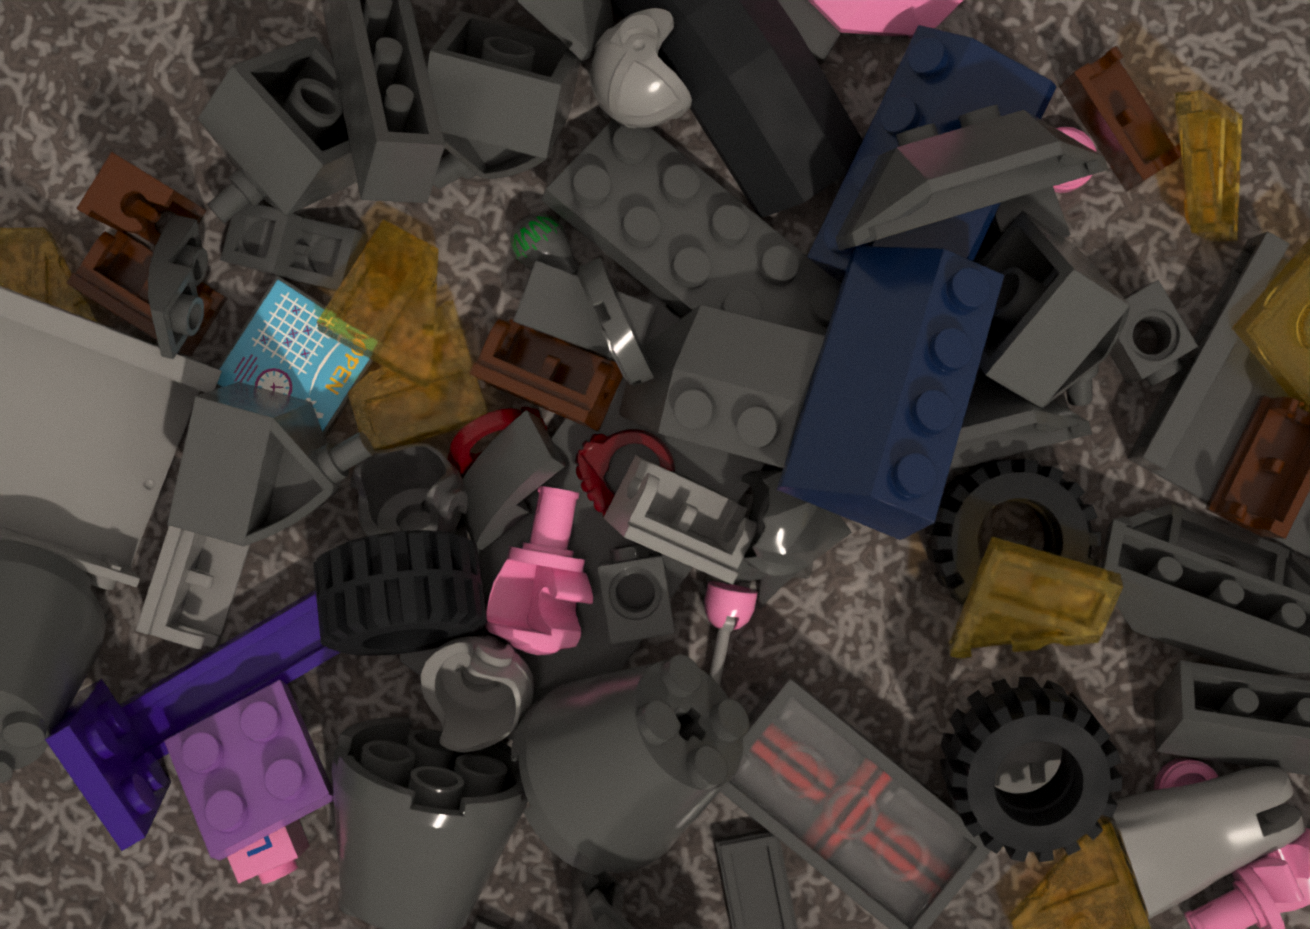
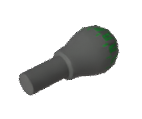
[510,214,580,276]

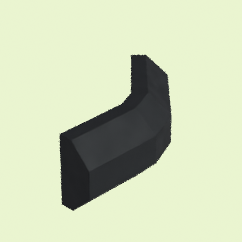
[611,0,863,218]

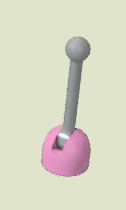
[704,581,758,686]

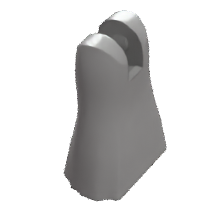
[1107,766,1306,920]

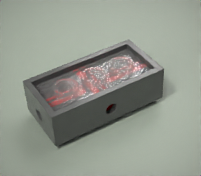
[720,671,991,929]

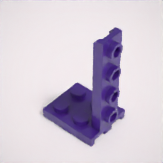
[45,589,341,851]

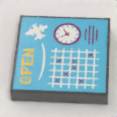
[216,275,386,439]

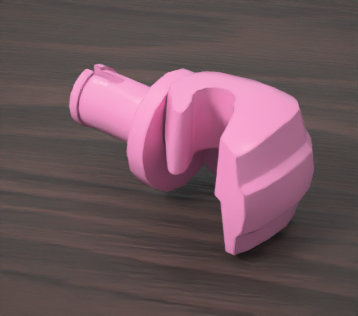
[485,486,593,655]
[1184,828,1310,929]

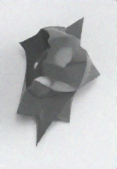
[726,466,852,609]

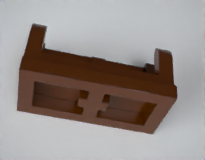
[1059,46,1186,192]
[76,152,207,245]
[66,231,228,356]
[469,318,623,432]
[1205,395,1310,539]

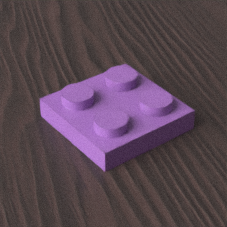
[164,680,334,861]

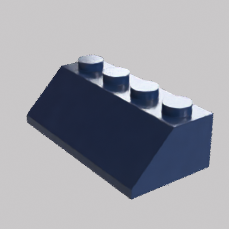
[807,25,1057,283]
[777,246,1005,540]

